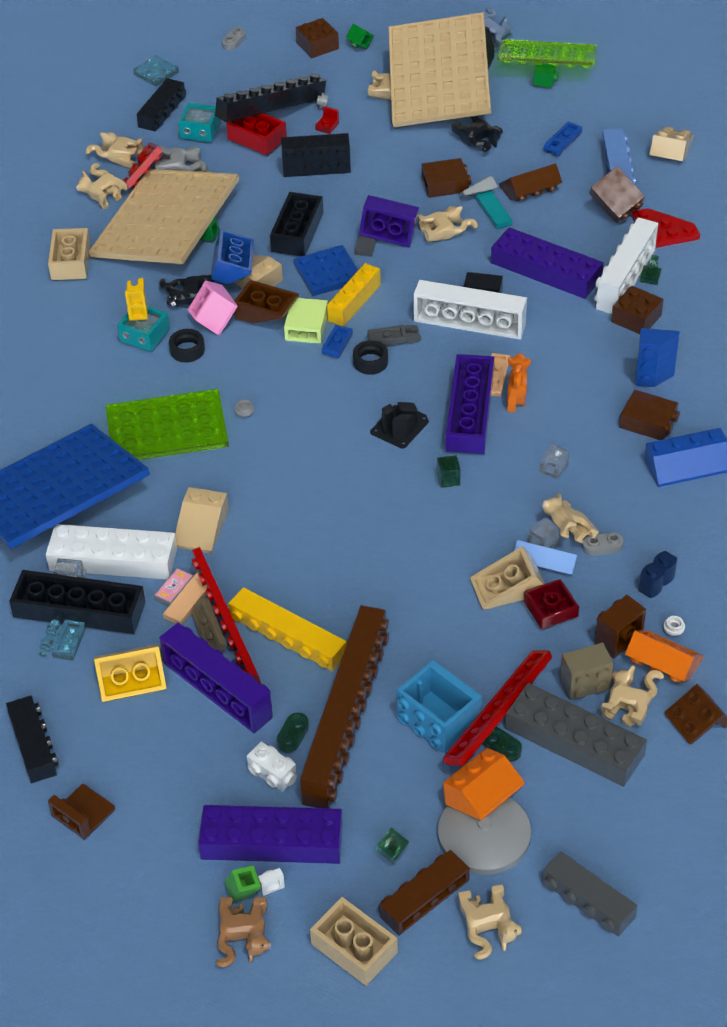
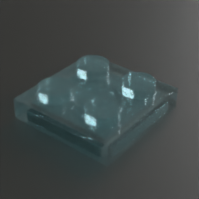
[133,55,179,86]

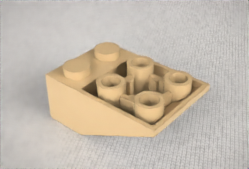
[650,126,695,161]

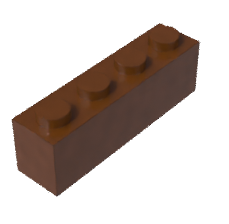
[379,850,470,936]

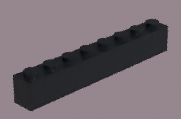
[215,74,326,122]

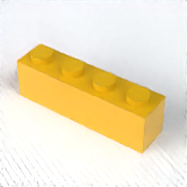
[327,263,381,326]

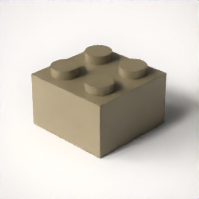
[560,643,613,700]

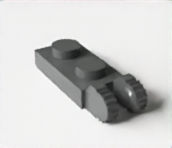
[367,325,421,346]

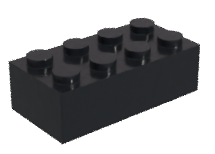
[281,133,351,177]
[270,192,324,256]

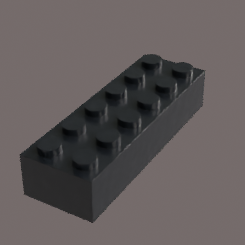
[9,570,146,634]

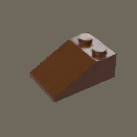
[234,280,299,323]

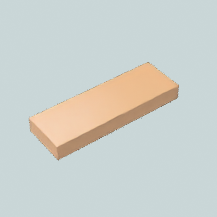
[491,353,510,397]
[163,572,208,625]

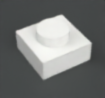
[258,868,285,896]

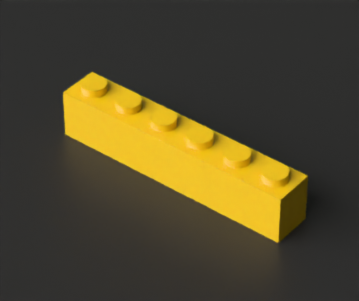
[228,587,347,671]

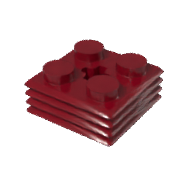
[523,579,579,629]

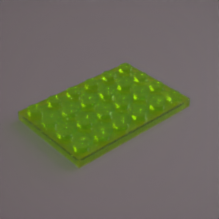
[497,39,598,68]
[105,389,229,460]

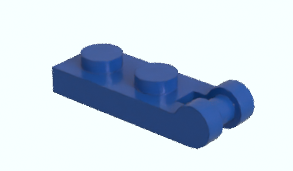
[543,121,582,157]

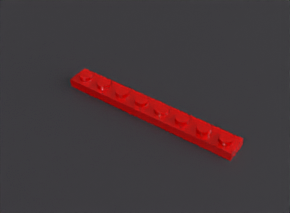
[191,547,261,684]
[443,650,553,766]

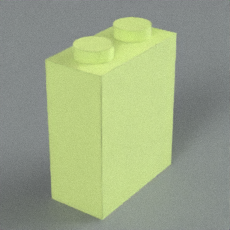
[284,298,328,343]

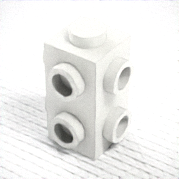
[247,741,297,792]

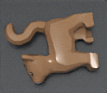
[215,897,271,968]

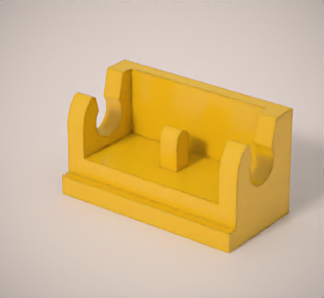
[125,278,148,321]

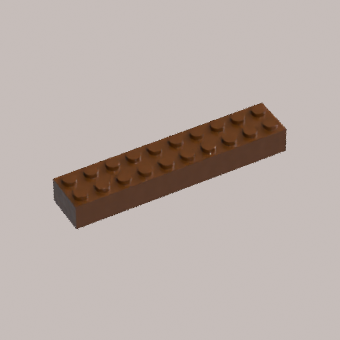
[300,605,389,808]

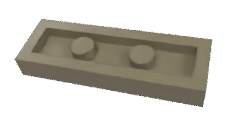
[191,597,227,652]

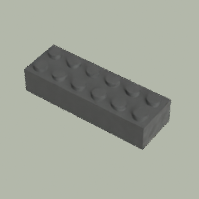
[505,683,647,787]

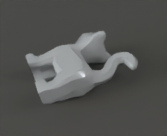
[155,146,208,172]

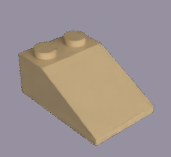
[233,255,283,289]
[175,487,229,554]
[470,546,545,610]

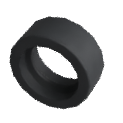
[169,329,205,363]
[353,340,388,374]

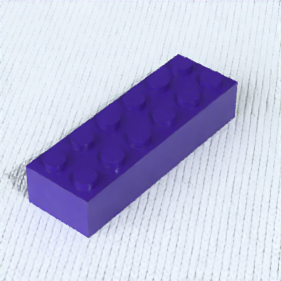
[491,227,604,299]
[446,354,494,454]
[159,622,273,734]
[198,805,343,864]

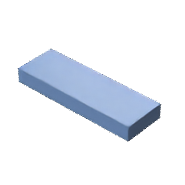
[514,540,578,576]

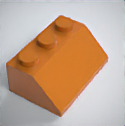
[625,629,704,683]
[443,748,525,821]

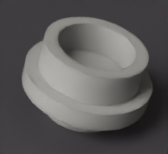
[316,93,328,109]
[235,399,254,417]

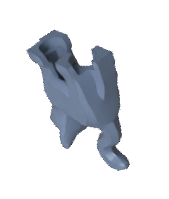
[484,7,513,53]

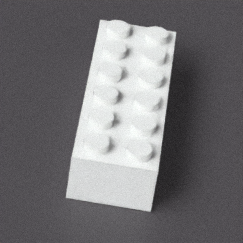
[594,217,658,314]
[414,280,527,340]
[46,524,177,580]

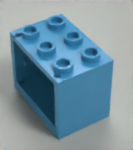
[396,660,482,754]

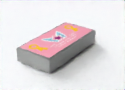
[154,568,194,607]

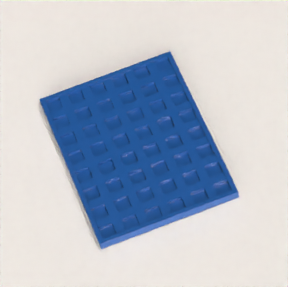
[0,423,150,549]

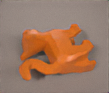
[507,353,531,412]

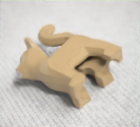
[368,71,391,100]
[85,132,143,168]
[76,163,127,210]
[418,206,478,242]
[542,493,599,543]
[601,665,664,728]
[458,884,522,960]

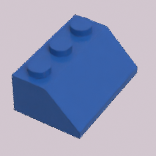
[635,328,680,387]

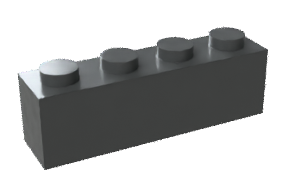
[542,851,638,937]

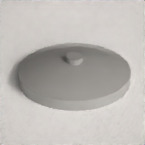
[438,798,531,875]

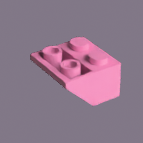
[188,280,238,335]

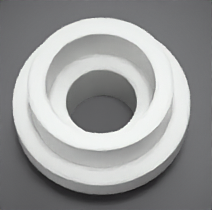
[663,616,685,636]

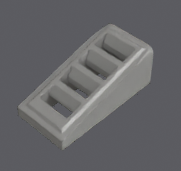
[459,176,498,198]

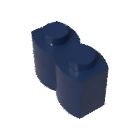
[639,551,677,598]

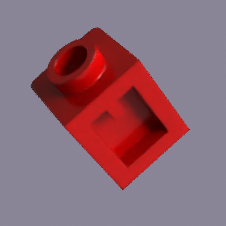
[315,106,339,134]

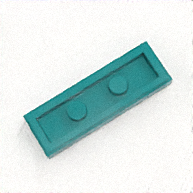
[475,190,513,229]

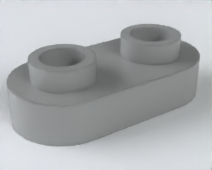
[222,27,246,50]
[583,532,624,556]

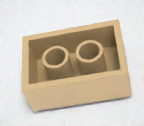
[48,228,91,280]
[310,897,398,986]

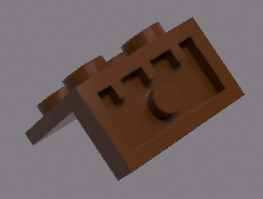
[665,684,727,744]
[48,784,115,840]

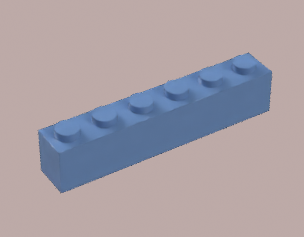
[602,128,636,186]

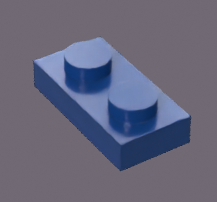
[322,325,353,358]

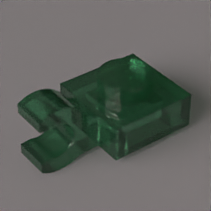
[640,255,662,285]

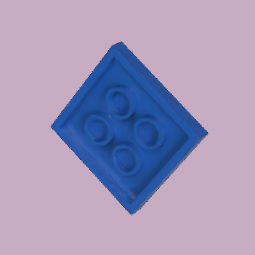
[293,245,358,296]

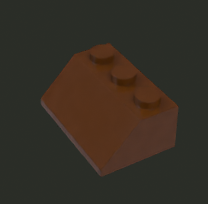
[499,163,562,201]

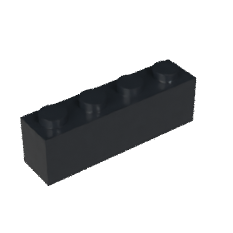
[136,78,186,132]
[6,695,59,784]

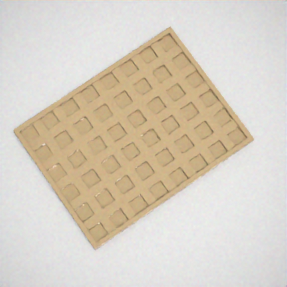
[389,12,491,127]
[89,169,239,264]

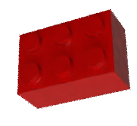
[226,113,287,155]

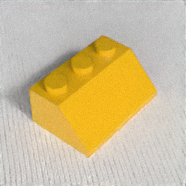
[94,644,167,702]

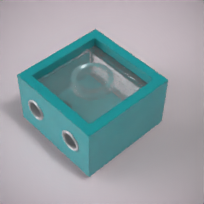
[178,103,221,142]
[117,306,170,352]

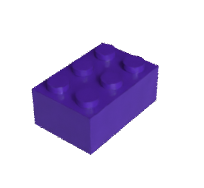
[359,195,419,248]

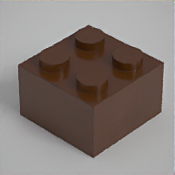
[296,18,339,59]
[611,285,664,334]
[595,595,646,659]

